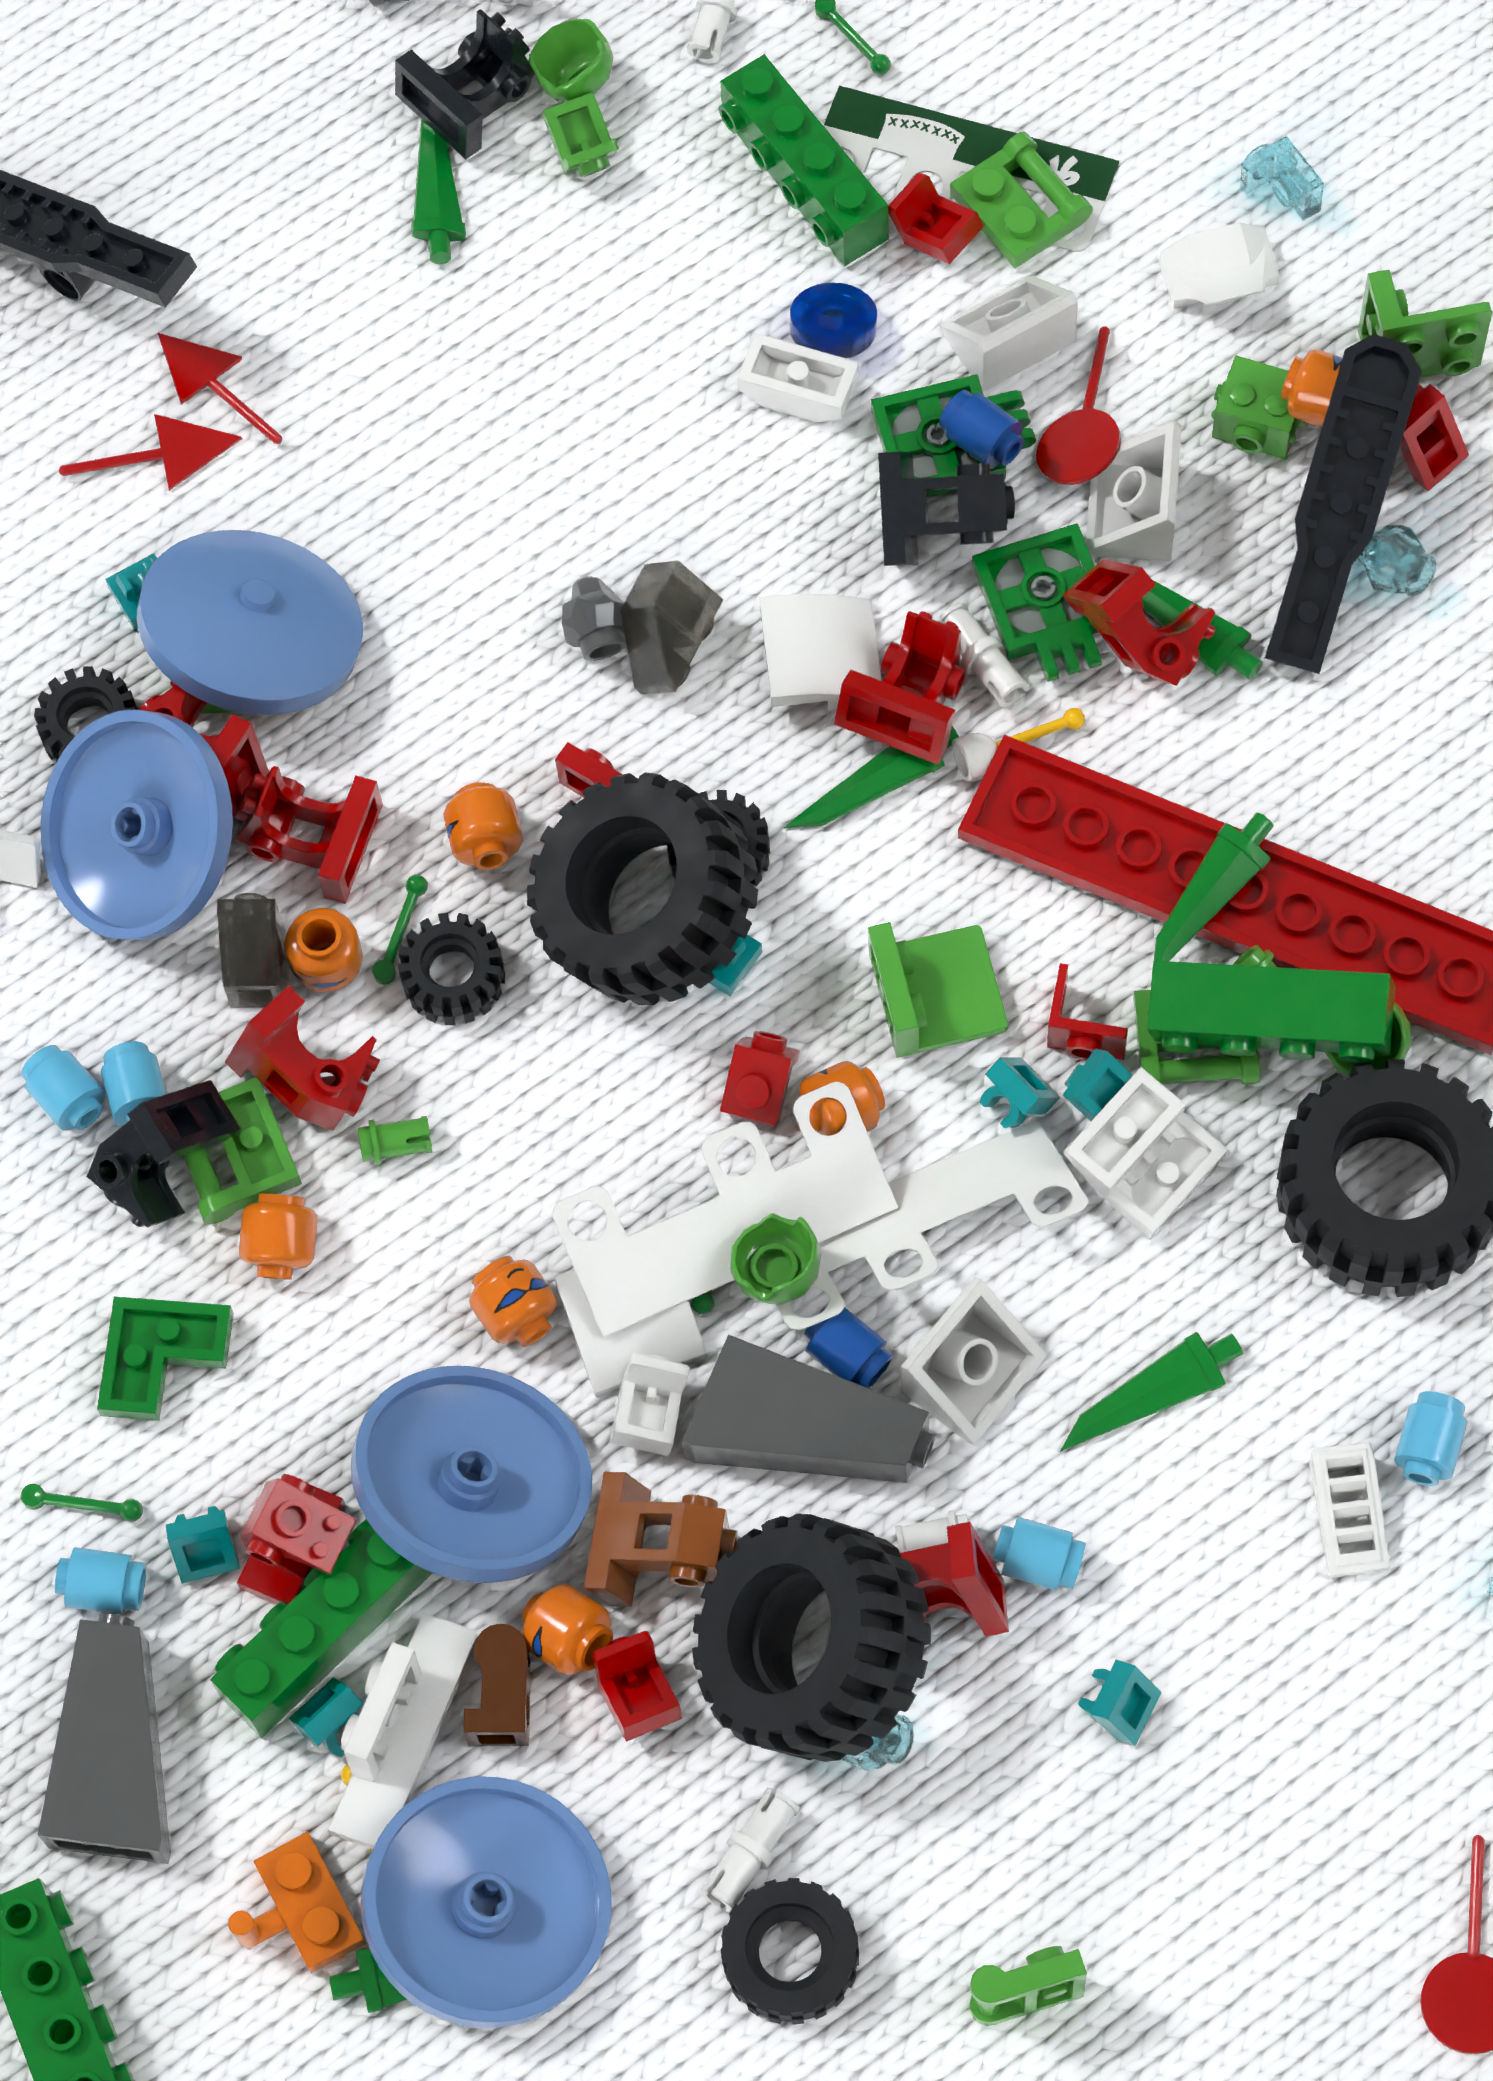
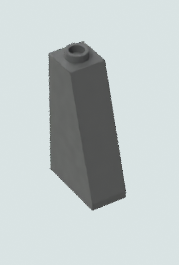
[682,1334,936,1483]
[38,1614,171,1864]

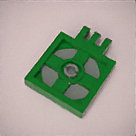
[871,374,1036,497]
[972,523,1102,682]

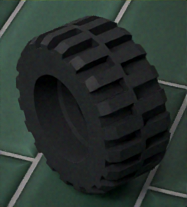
[526,772,758,1005]
[1276,1059,1493,1297]
[692,1514,931,1762]

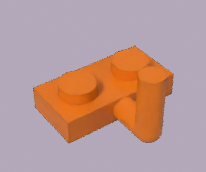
[228,1831,367,1974]

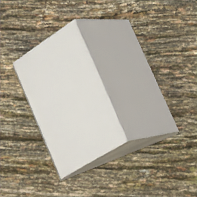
[939,275,1078,392]
[1086,421,1182,561]
[901,1277,1047,1445]

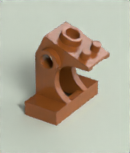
[584,1472,740,1607]

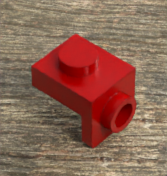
[888,172,984,265]
[555,742,622,798]
[720,1031,800,1126]
[592,1631,682,1742]

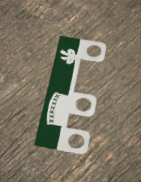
[823,85,1120,251]

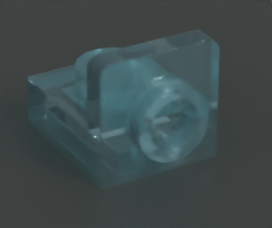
[1240,135,1324,221]

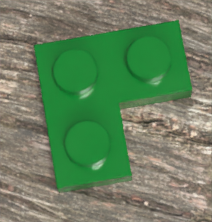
[97,1296,234,1421]

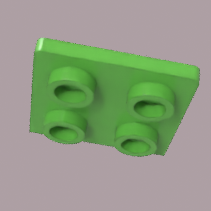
[1358,269,1492,378]
[868,922,1008,1058]

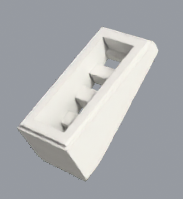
[1309,1442,1390,1578]

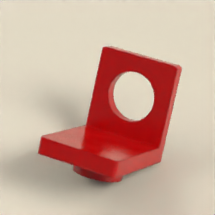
[1047,963,1128,1061]

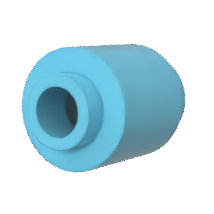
[101,1041,167,1127]
[21,1045,105,1131]
[1394,1391,1468,1486]
[992,1516,1086,1591]
[55,1547,147,1615]

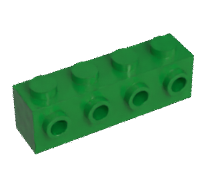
[718,54,889,267]
[1147,960,1395,1063]
[210,1519,433,1739]
[0,1878,135,2081]

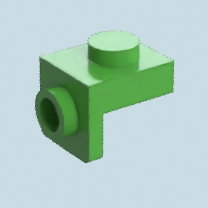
[542,92,619,177]

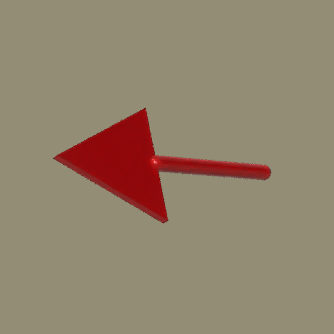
[158,333,282,444]
[58,414,243,491]

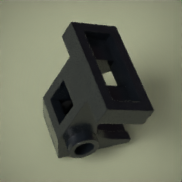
[395,9,535,160]
[878,451,1015,566]
[86,1080,241,1228]

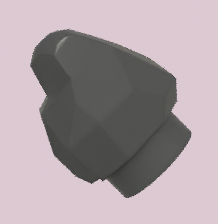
[562,576,629,661]

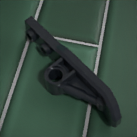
[0,170,197,308]
[1264,334,1422,674]

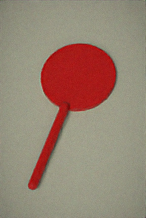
[1036,326,1121,485]
[1420,1835,1493,2054]

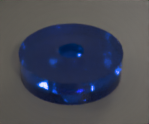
[790,282,877,358]

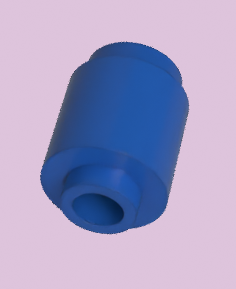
[939,390,1024,469]
[804,1307,894,1389]

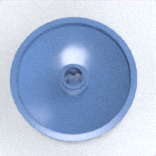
[137,530,363,715]
[40,710,233,940]
[351,1366,593,1583]
[361,1776,612,2028]

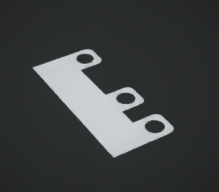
[552,1082,898,1337]
[776,1120,1088,1330]

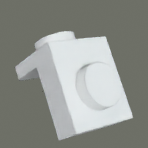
[610,1353,690,1456]

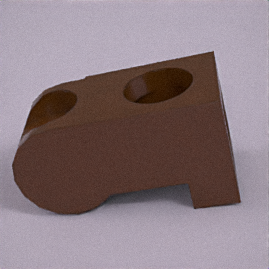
[463,1623,531,1747]

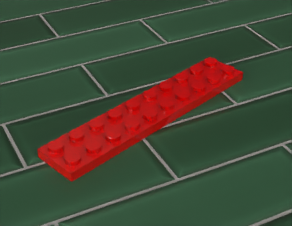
[958,734,1493,1055]

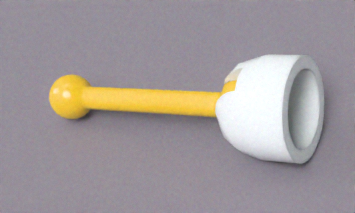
[952,708,1085,782]

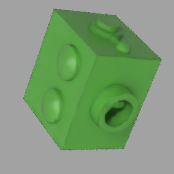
[1211,355,1306,460]

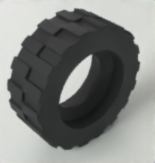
[720,1878,859,2025]

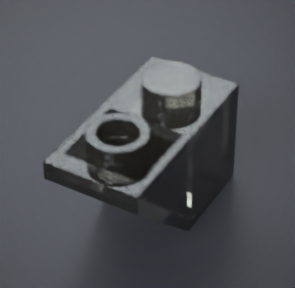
[620,560,724,695]
[217,893,290,1008]

